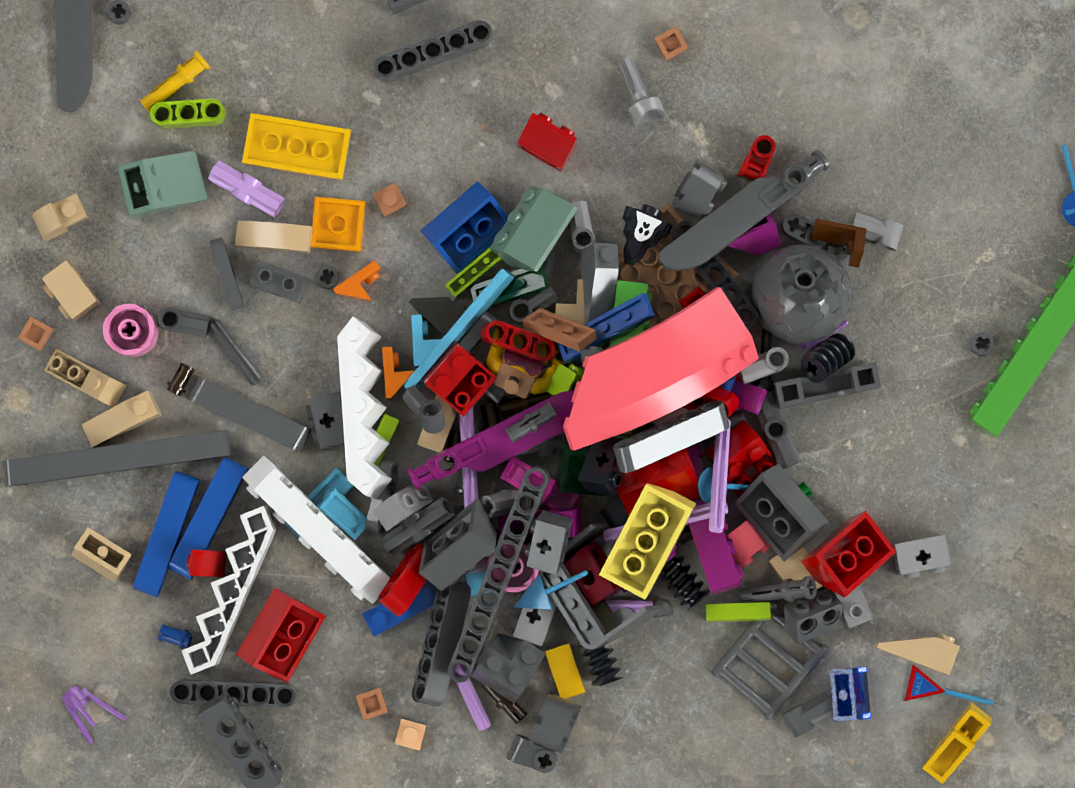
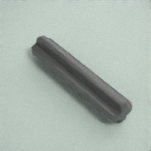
[208,320,263,386]

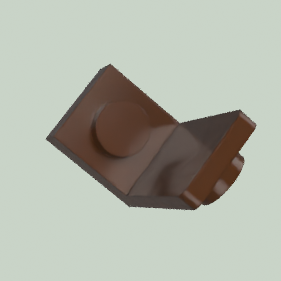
[811,219,866,268]

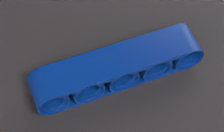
[168,457,248,580]
[133,471,200,597]

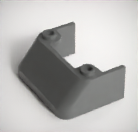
[538,523,662,649]

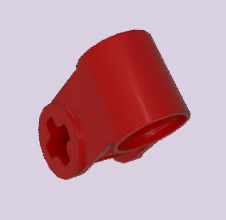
[737,135,776,181]

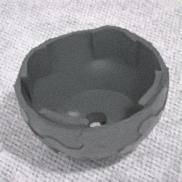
[751,245,853,345]

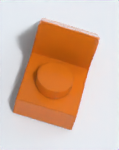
[333,260,382,302]
[382,347,415,400]

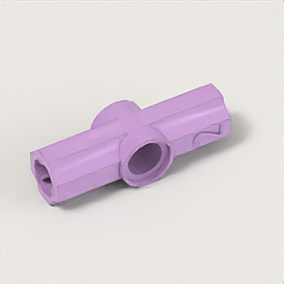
[208,161,285,218]

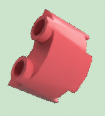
[726,519,771,569]

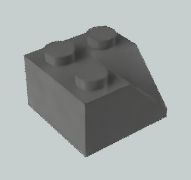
[471,633,546,704]

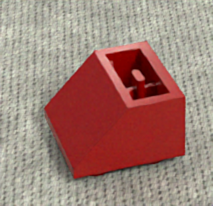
[517,113,577,172]
[423,341,497,417]
[704,420,777,497]

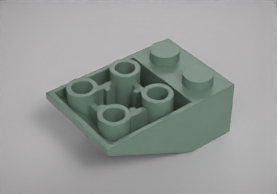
[117,151,208,219]

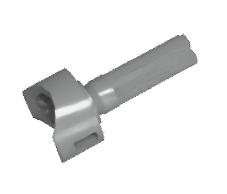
[618,57,667,130]

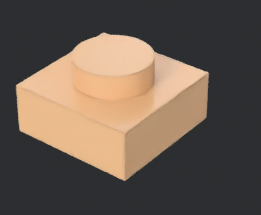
[395,718,427,751]

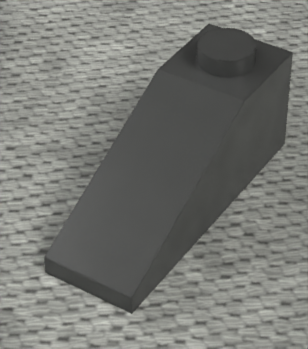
[581,243,619,324]

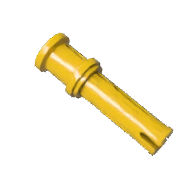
[140,50,211,113]

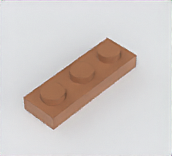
[522,308,597,352]

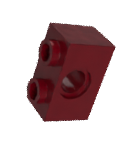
[564,543,622,606]

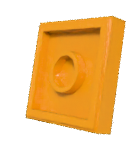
[311,197,366,252]

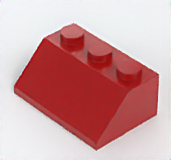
[617,448,701,516]
[801,511,896,597]
[236,588,326,683]

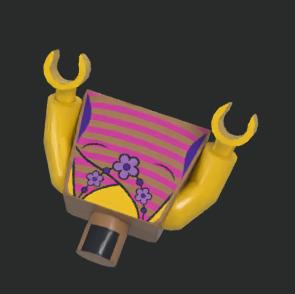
[486,328,566,399]

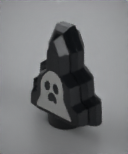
[622,204,673,266]

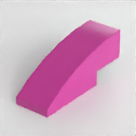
[500,457,582,508]

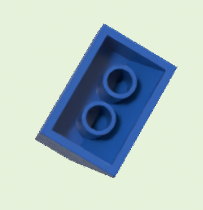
[420,181,508,274]

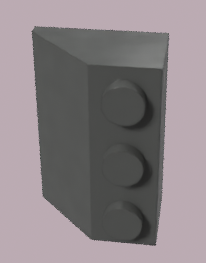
[734,464,829,562]
[419,499,497,591]

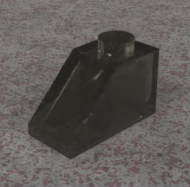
[409,297,467,336]

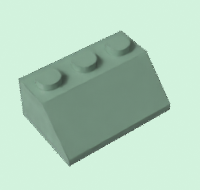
[489,186,578,272]

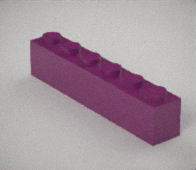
[687,443,745,596]

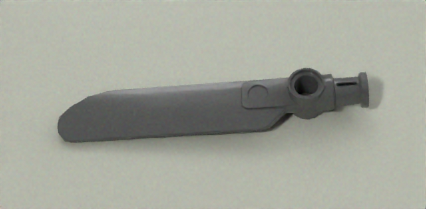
[55,0,93,112]
[659,150,830,271]

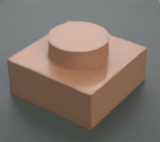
[654,26,689,62]
[373,183,407,217]
[18,316,54,352]
[355,687,389,720]

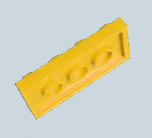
[242,113,351,181]

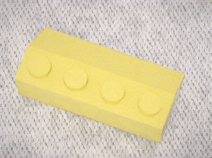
[599,483,696,600]

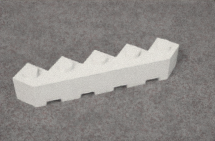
[337,317,392,499]
[242,455,390,604]
[181,506,276,675]

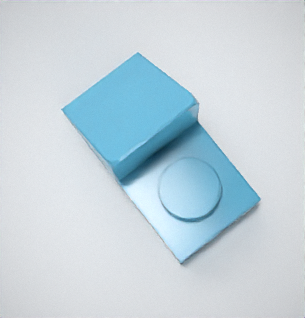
[411,315,441,368]

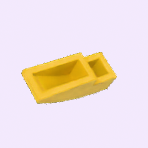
[922,702,992,784]

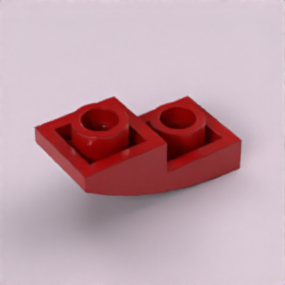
[187,549,226,577]

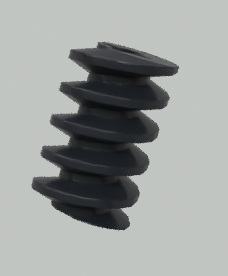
[801,333,855,383]
[661,553,710,610]
[577,642,624,686]

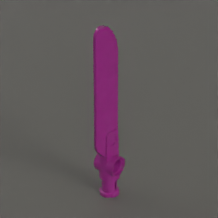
[407,390,574,490]

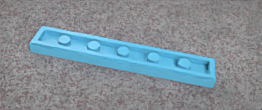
[404,269,515,389]

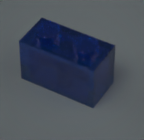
[829,667,871,722]

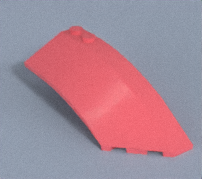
[563,287,759,450]

